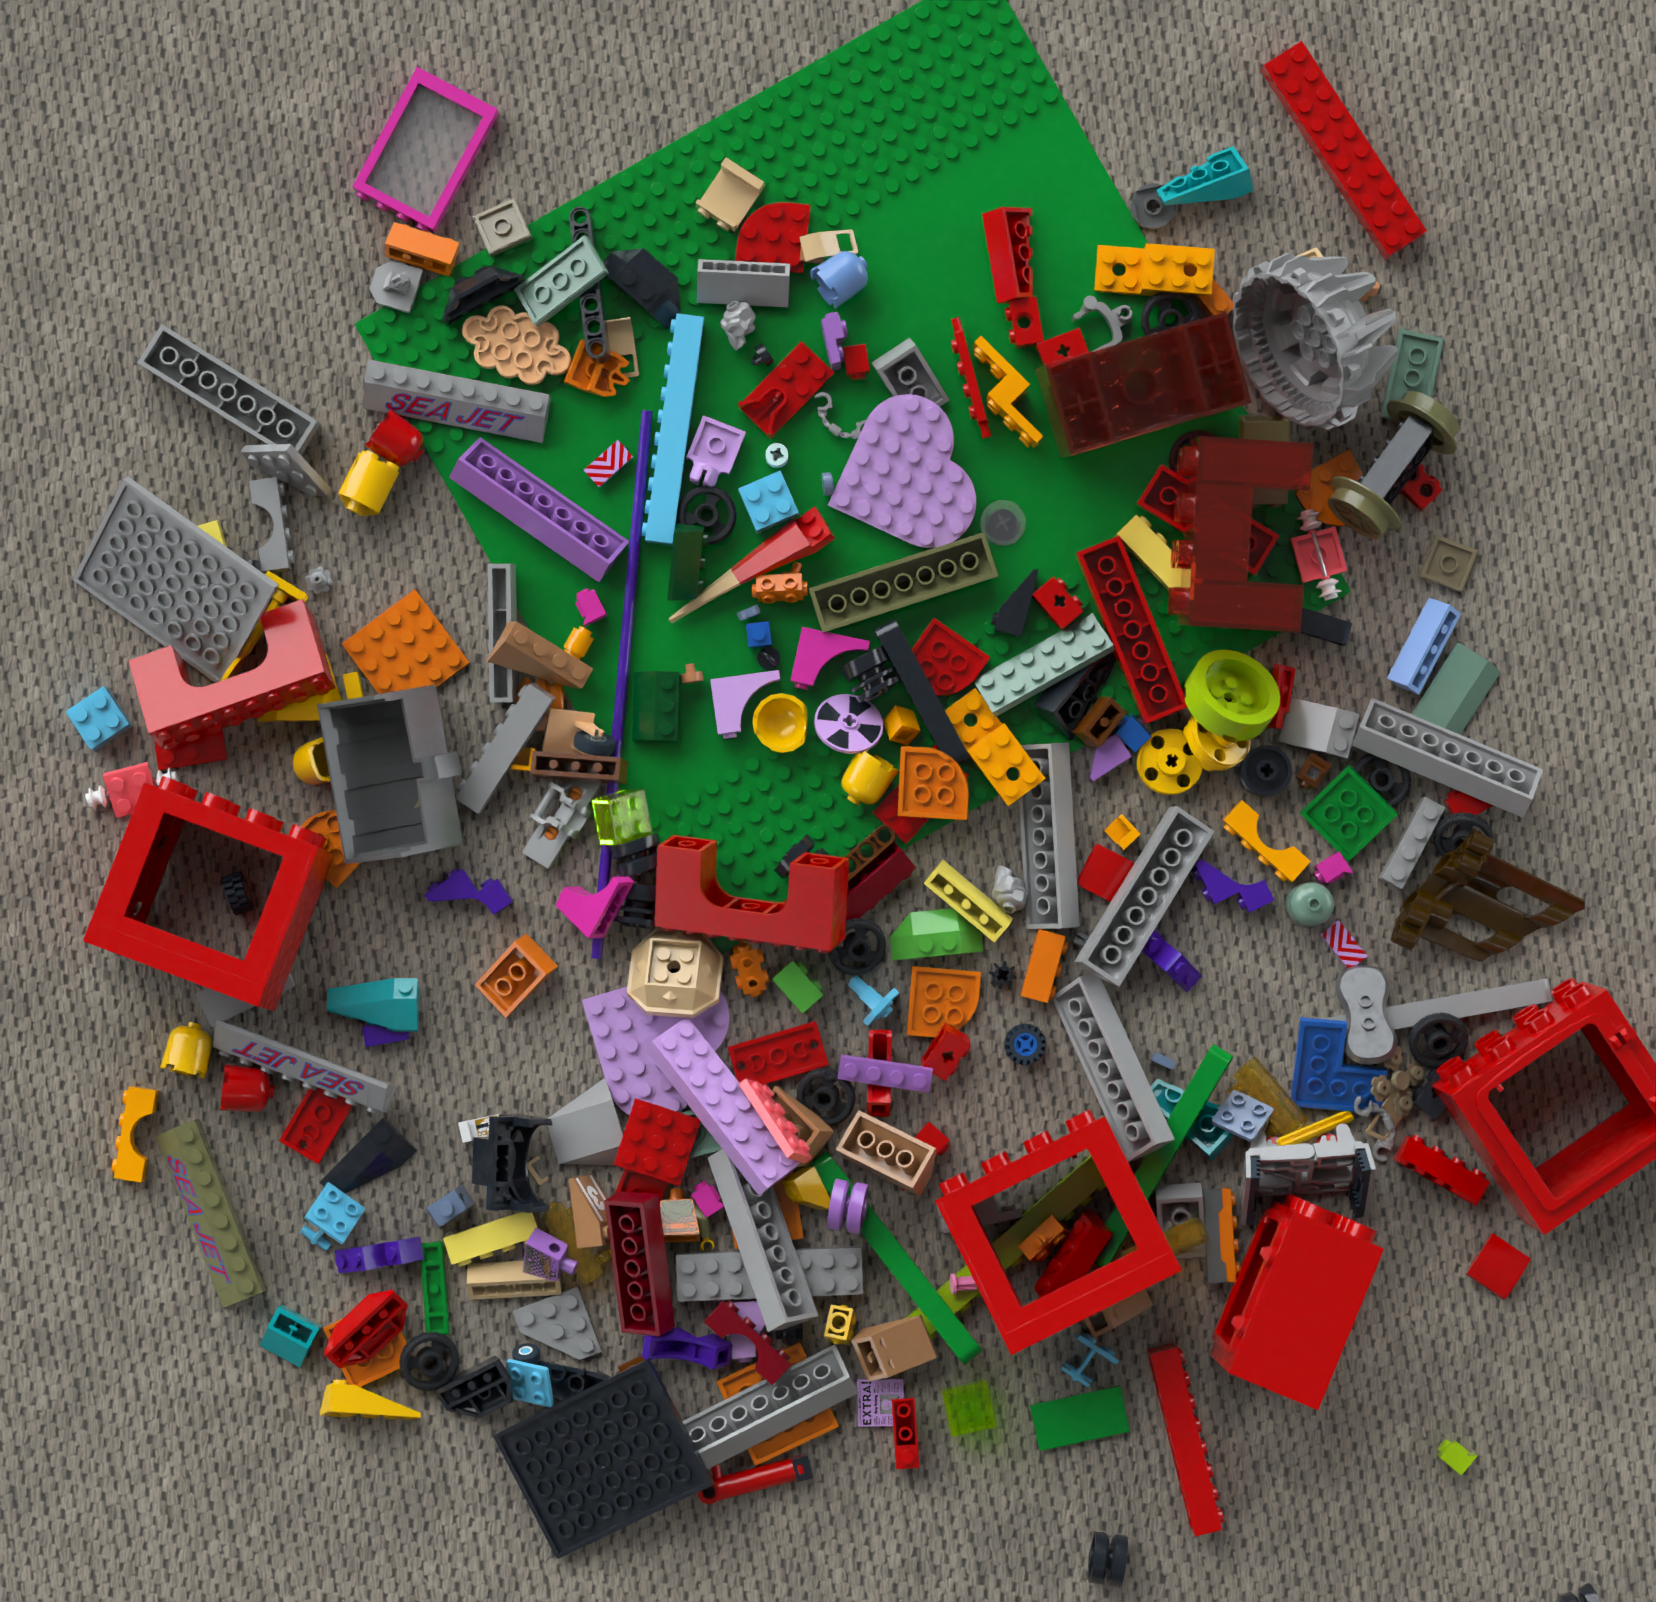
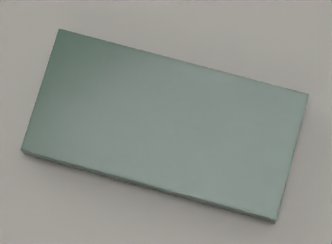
[514,235,609,327]
[1380,329,1444,421]

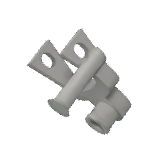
[1071,296,1132,358]

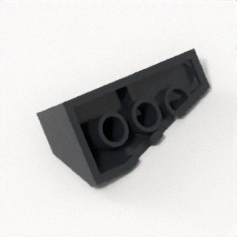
[1034,652,1117,741]
[319,1117,417,1194]
[537,1360,610,1401]

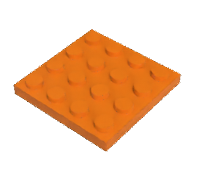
[342,589,470,694]
[716,1342,839,1466]

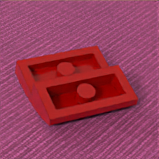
[1077,843,1134,902]
[1466,1233,1531,1300]

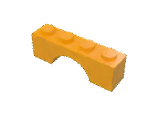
[1222,800,1311,883]
[111,1086,159,1182]

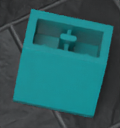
[260,1305,323,1367]

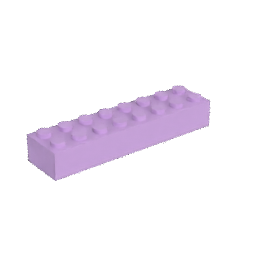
[645,1018,801,1196]

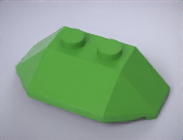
[890,908,983,960]

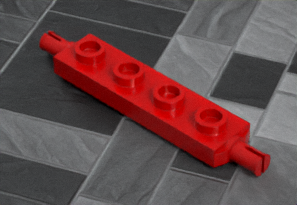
[951,317,992,439]

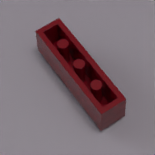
[846,842,916,920]

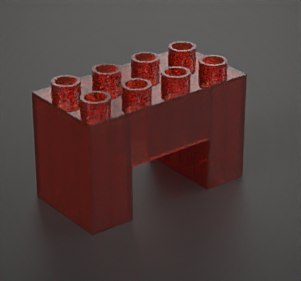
[1035,312,1252,458]
[1168,436,1313,632]

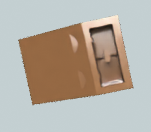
[1083,1289,1153,1338]
[851,1315,938,1382]

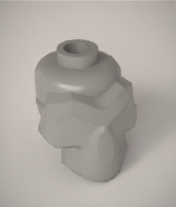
[720,301,756,351]
[992,865,1028,913]

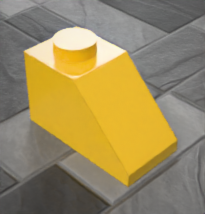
[782,1167,830,1210]

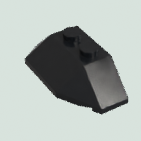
[603,248,681,329]
[442,266,525,326]
[434,1356,513,1418]

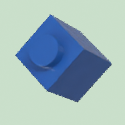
[746,621,772,649]
[1115,713,1152,752]

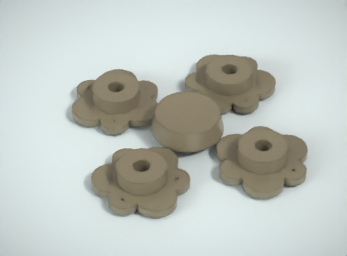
[1371,1046,1425,1116]

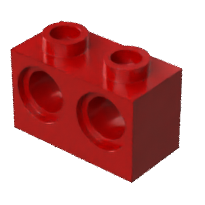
[1401,463,1442,511]

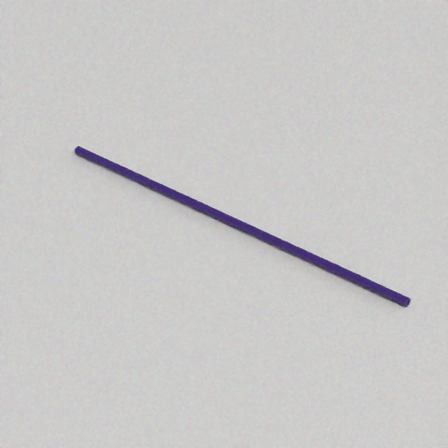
[591,410,653,959]

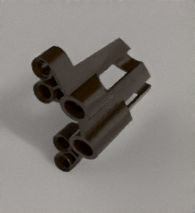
[1391,830,1585,962]

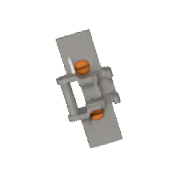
[522,780,602,869]

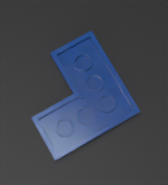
[1289,1017,1388,1114]

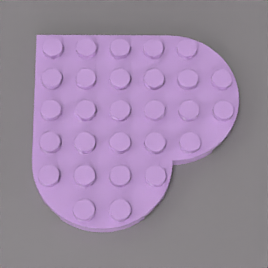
[828,394,976,548]
[582,972,729,1115]

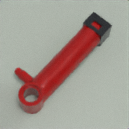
[698,1453,813,1504]

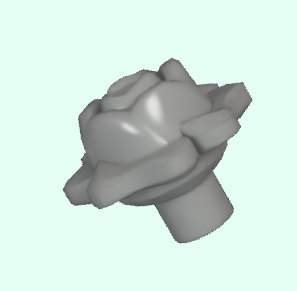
[305,567,333,594]

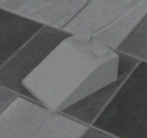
[871,338,949,407]
[1278,698,1360,760]
[1155,1183,1206,1258]

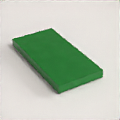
[1030,1385,1130,1451]

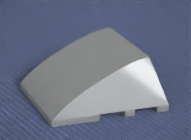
[547,1078,623,1165]

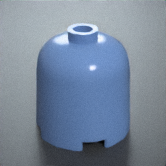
[810,251,868,309]

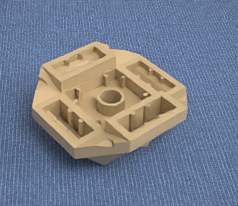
[627,927,724,1018]

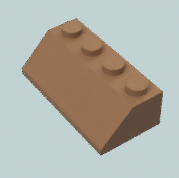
[836,1110,937,1197]

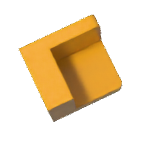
[883,705,921,746]
[510,748,537,772]
[1104,814,1140,850]

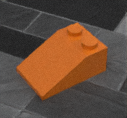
[475,933,558,1018]

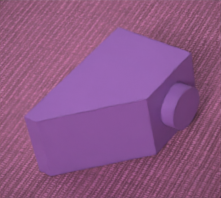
[1089,734,1132,782]

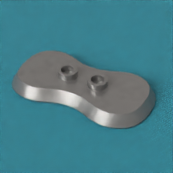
[1335,965,1397,1064]

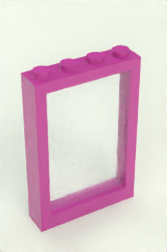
[352,67,499,233]

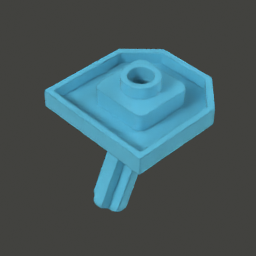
[848,976,900,1027]

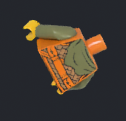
[660,1188,714,1251]

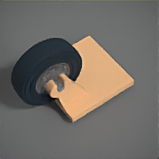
[542,708,615,756]

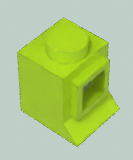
[1437,1439,1478,1476]

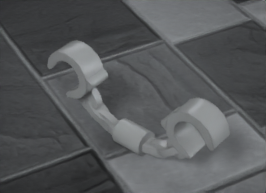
[815,392,866,439]
[1354,1096,1395,1161]

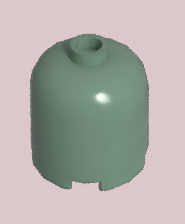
[1285,882,1334,928]

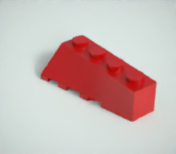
[982,207,1033,304]
[1393,1134,1490,1206]
[1034,1209,1113,1297]

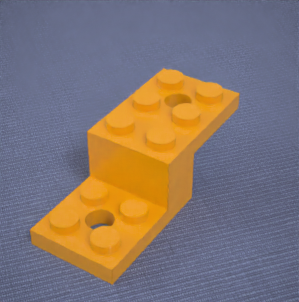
[1094,243,1215,296]
[973,336,1043,449]
[945,688,1046,806]

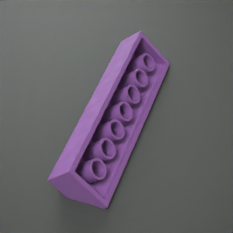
[449,437,629,582]

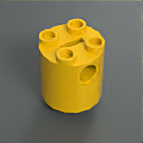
[338,450,399,516]

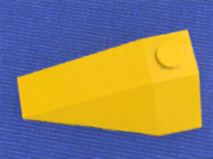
[320,1380,421,1420]

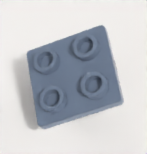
[1212,1090,1274,1142]

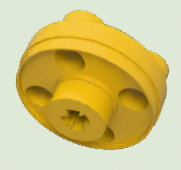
[1183,715,1251,771]
[1136,728,1203,795]

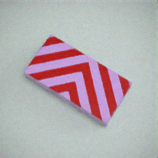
[584,440,633,488]
[1320,920,1367,968]

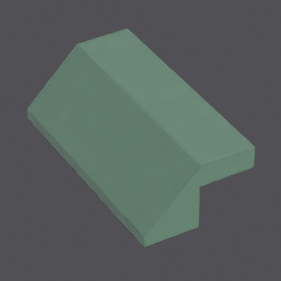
[1412,642,1501,735]

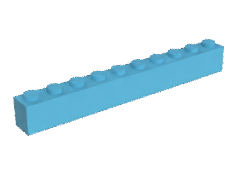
[642,313,705,546]

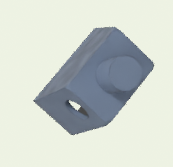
[426,1185,475,1228]

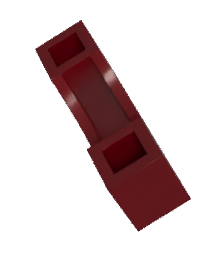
[704,1300,791,1385]

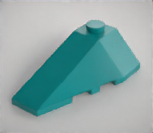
[1157,146,1254,205]
[326,978,420,1032]
[1150,1079,1234,1162]

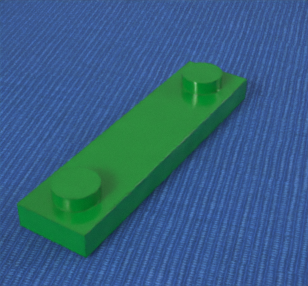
[421,1241,450,1335]

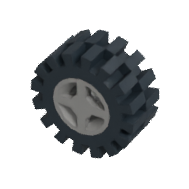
[222,871,254,916]

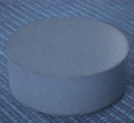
[821,472,834,496]
[736,604,761,621]

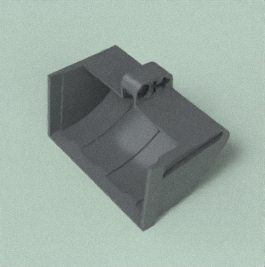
[317,684,463,864]

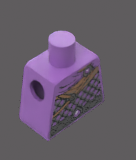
[523,1228,578,1281]

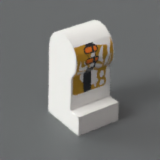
[458,1114,499,1143]

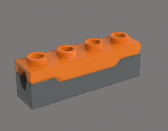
[1202,1188,1240,1283]

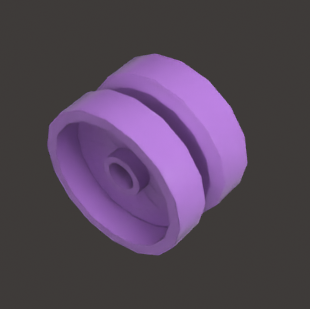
[827,1179,869,1234]

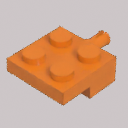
[1018,1215,1071,1262]

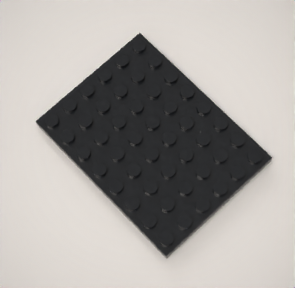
[493,1358,714,1559]

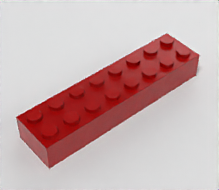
[1075,535,1187,725]
[1146,1343,1225,1537]

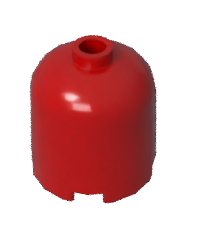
[365,409,423,467]
[220,1064,274,1112]

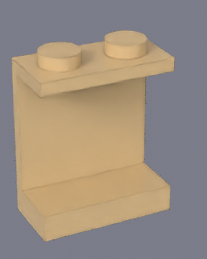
[696,158,764,232]

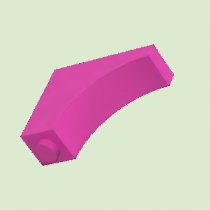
[791,627,870,690]
[555,876,634,939]

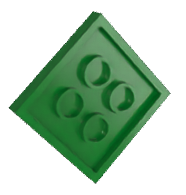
[1300,765,1398,862]

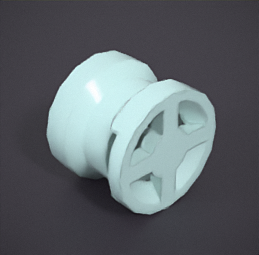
[765,443,789,468]

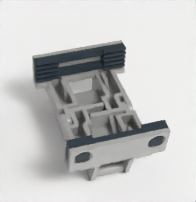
[1241,1124,1376,1225]

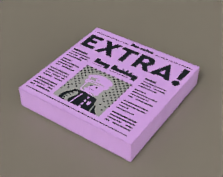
[857,1378,904,1427]

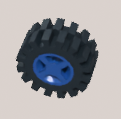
[1004,1024,1046,1065]

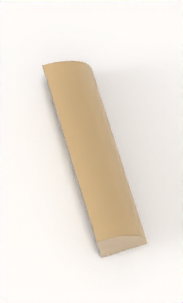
[467,1261,562,1300]

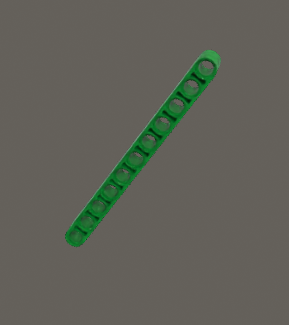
[1094,1044,1234,1267]
[809,1151,983,1365]

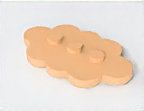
[462,306,572,385]

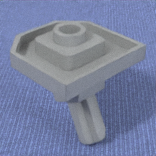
[370,261,424,314]

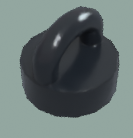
[751,344,774,367]
[757,646,780,670]

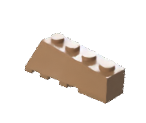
[486,621,593,689]

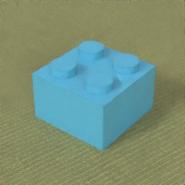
[738,471,799,534]
[65,686,134,751]

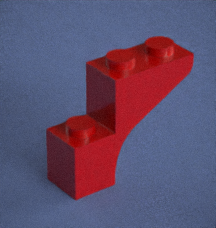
[867,1029,892,1117]

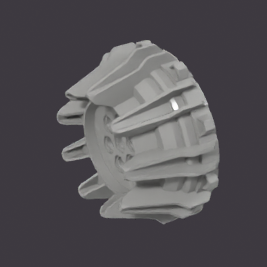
[1232,253,1399,431]

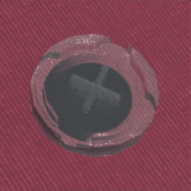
[980,500,1026,546]

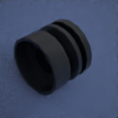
[840,646,901,703]
[613,884,657,929]

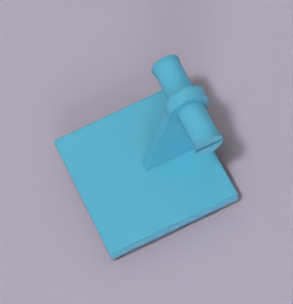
[300,1182,366,1251]
[1061,1332,1119,1388]

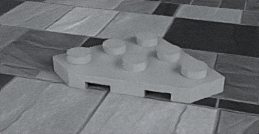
[241,444,331,496]
[513,1286,602,1360]

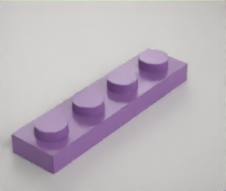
[837,1054,933,1093]

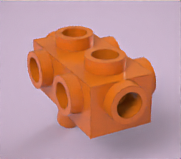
[752,562,808,604]
[730,939,769,997]

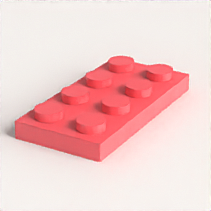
[739,1079,812,1164]

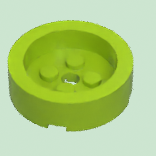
[1184,650,1280,741]

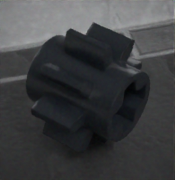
[988,961,1017,989]
[776,1323,803,1345]

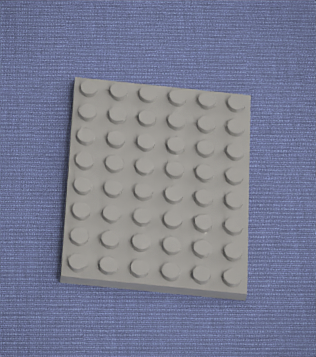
[73,476,279,683]

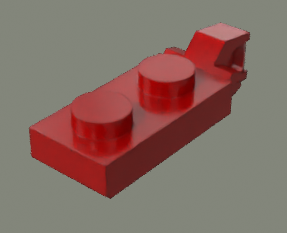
[1267,664,1295,729]

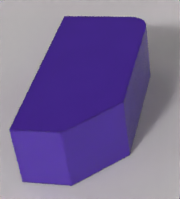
[363,1024,410,1047]

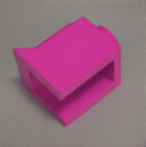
[575,588,607,627]
[1313,851,1353,884]
[691,1180,724,1218]

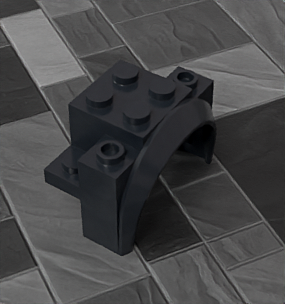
[472,1114,552,1213]

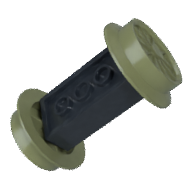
[1328,391,1460,540]

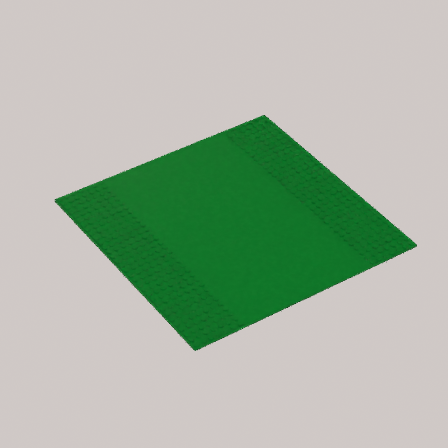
[356,0,1350,954]

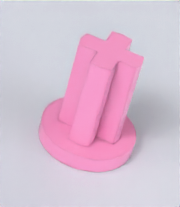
[949,1274,976,1295]

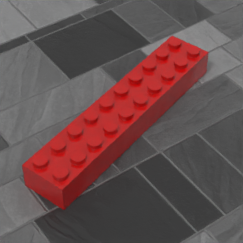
[1261,41,1427,260]

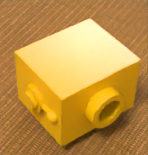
[824,1304,857,1345]

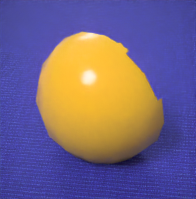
[752,693,808,753]

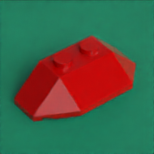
[324,1290,408,1369]

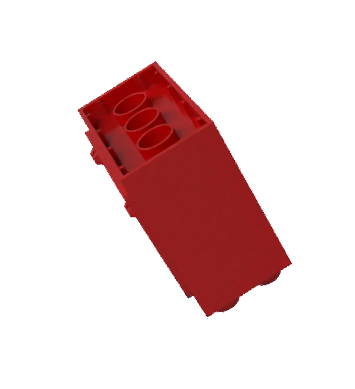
[83,776,335,1011]
[1432,978,1656,1235]
[935,1109,1182,1355]
[1209,1193,1384,1410]

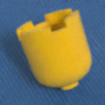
[292,737,331,785]
[841,750,899,805]
[160,1022,213,1079]

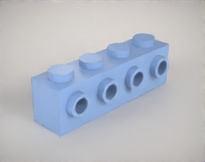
[1387,598,1461,695]

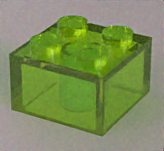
[592,789,652,846]
[941,1378,997,1437]

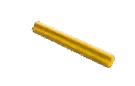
[1276,1111,1354,1146]

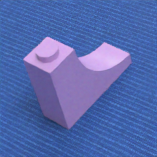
[710,670,780,739]
[731,1299,765,1362]

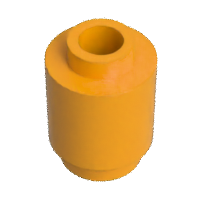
[563,626,594,660]

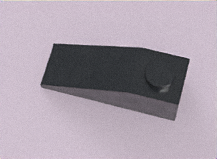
[991,569,1039,638]

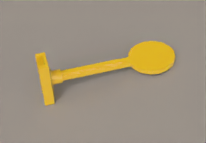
[221,571,308,681]

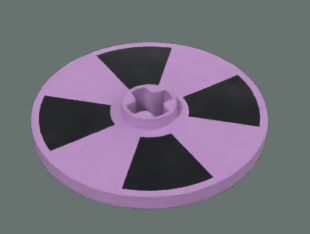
[814,694,883,754]

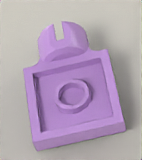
[686,415,746,487]

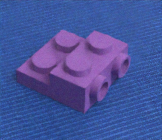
[821,312,848,371]

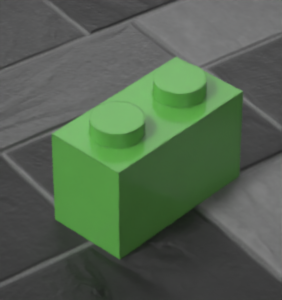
[772,961,824,1013]

